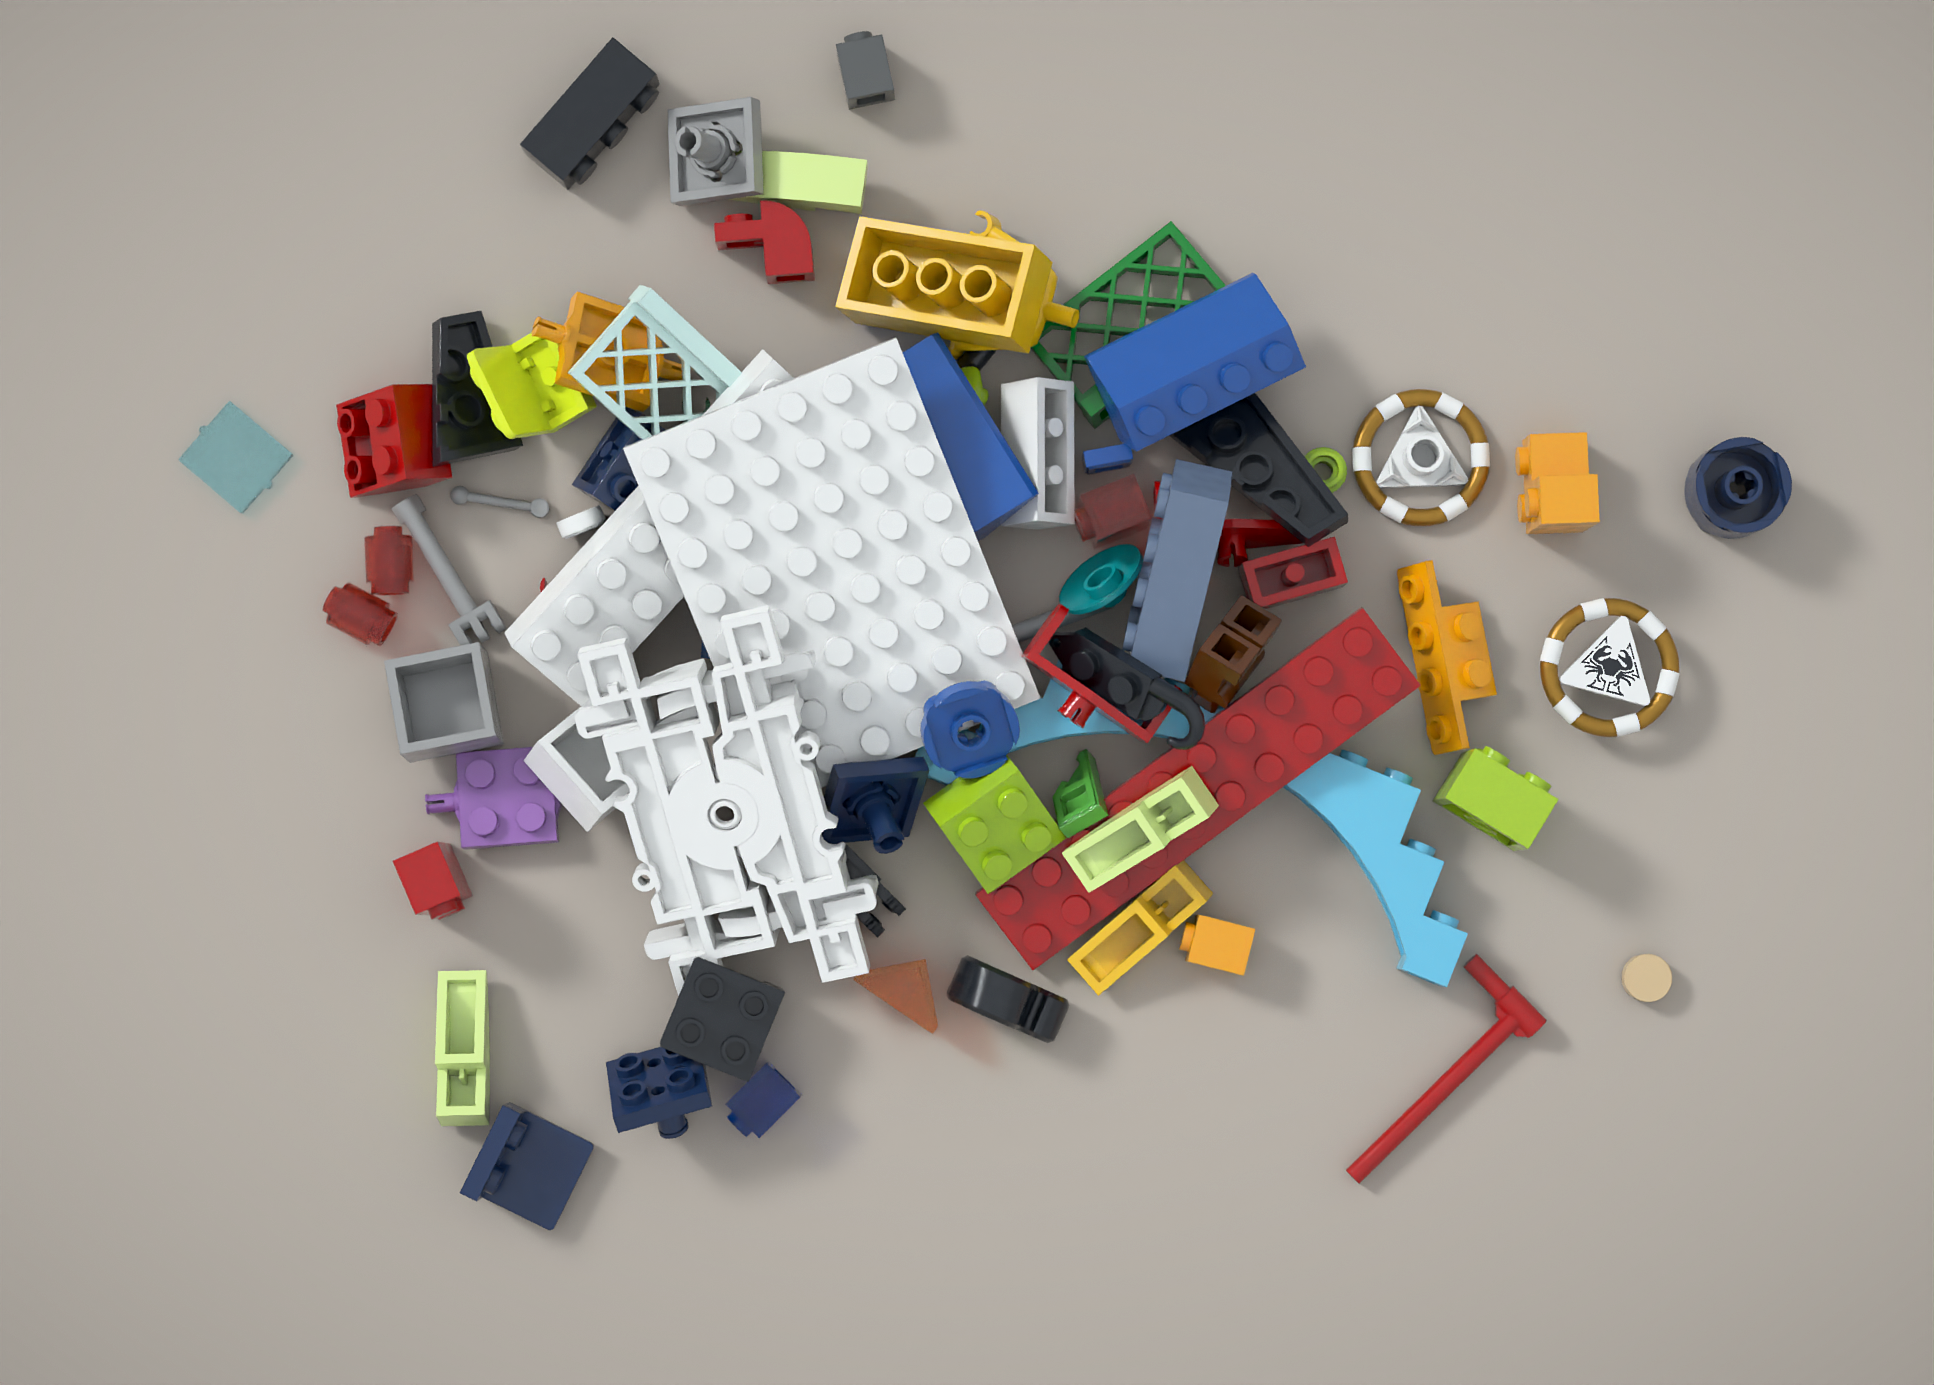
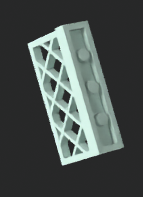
[568,285,742,440]

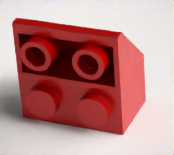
[336,384,453,498]

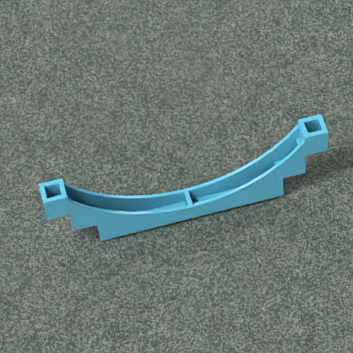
[915,659,1468,987]

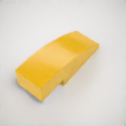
[1067,860,1214,996]

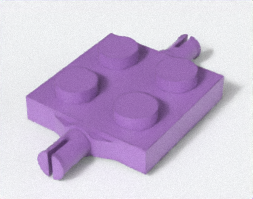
[425,747,562,850]

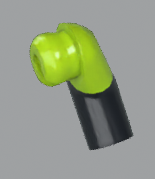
[957,350,996,405]

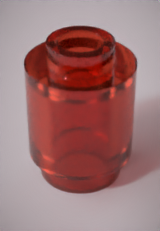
[364,526,414,595]
[322,582,398,646]

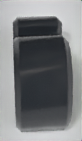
[946,955,1070,1043]

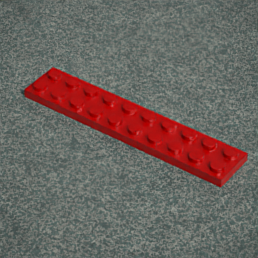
[975,607,1421,970]

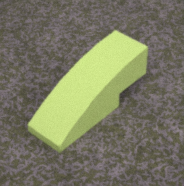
[728,151,868,214]
[1062,766,1219,893]
[435,970,490,1126]

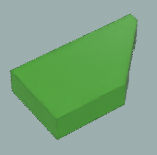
[1052,749,1108,838]

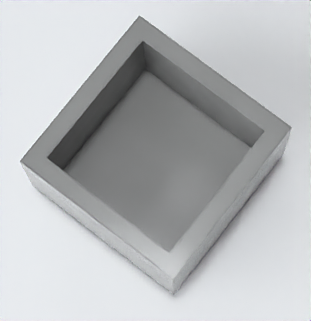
[384,642,504,763]

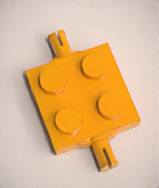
[531,291,682,412]

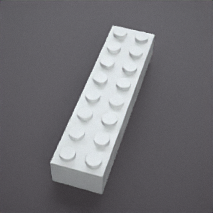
[505,349,794,706]

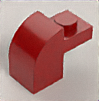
[714,200,815,284]

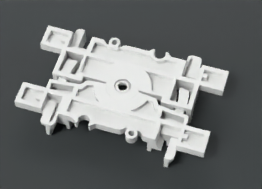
[574,605,879,996]

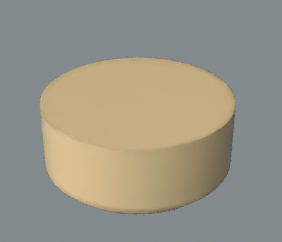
[1621,954,1672,1002]

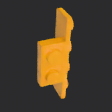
[1397,560,1497,755]

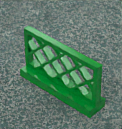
[1031,221,1226,429]

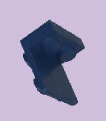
[572,407,665,511]
[460,1102,594,1230]

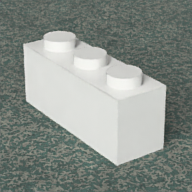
[1001,377,1075,530]

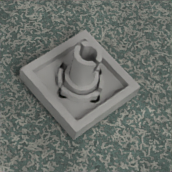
[668,97,764,206]

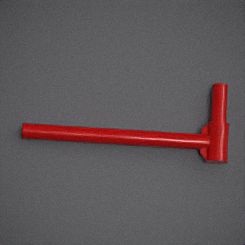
[1346,954,1547,1184]

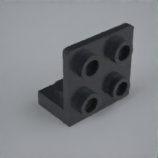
[660,957,785,1082]

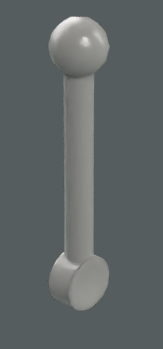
[450,486,550,518]

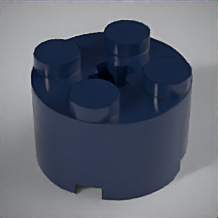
[1684,437,1792,539]

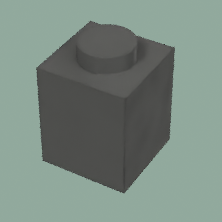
[836,31,895,110]

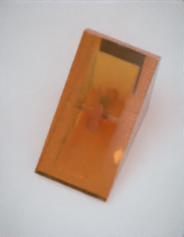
[853,959,938,1034]

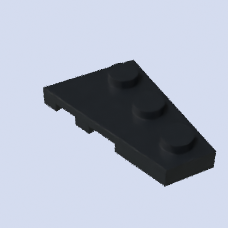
[432,311,523,467]

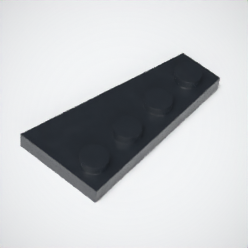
[1169,393,1348,547]

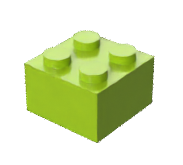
[1433,746,1559,851]
[923,755,1066,894]

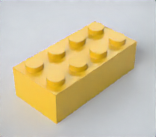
[835,216,1053,354]

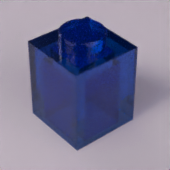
[726,1061,802,1138]

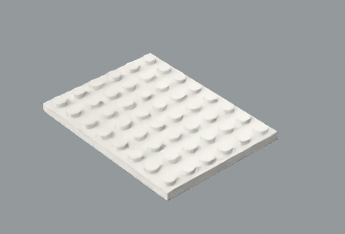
[623,337,1040,788]

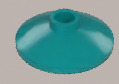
[1059,544,1143,615]

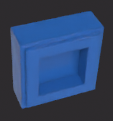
[1082,444,1133,475]

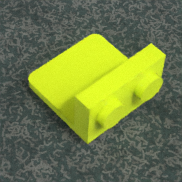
[467,322,597,439]

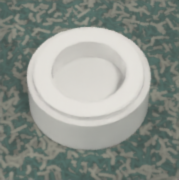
[556,505,606,540]

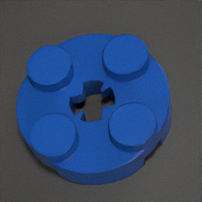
[920,680,1020,778]

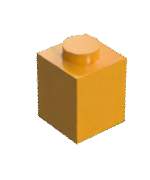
[1179,915,1255,976]

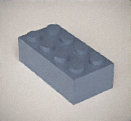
[1122,459,1232,682]

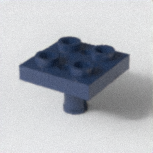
[822,756,930,854]
[606,1047,712,1139]

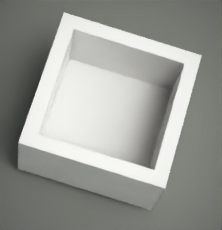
[524,699,629,832]

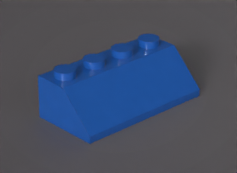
[1084,273,1306,452]
[902,332,1039,541]

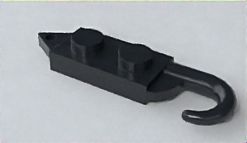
[1048,627,1205,750]

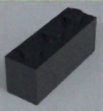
[520,37,660,190]

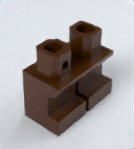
[1184,595,1282,713]

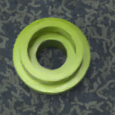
[1304,447,1347,493]

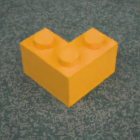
[1515,432,1600,534]

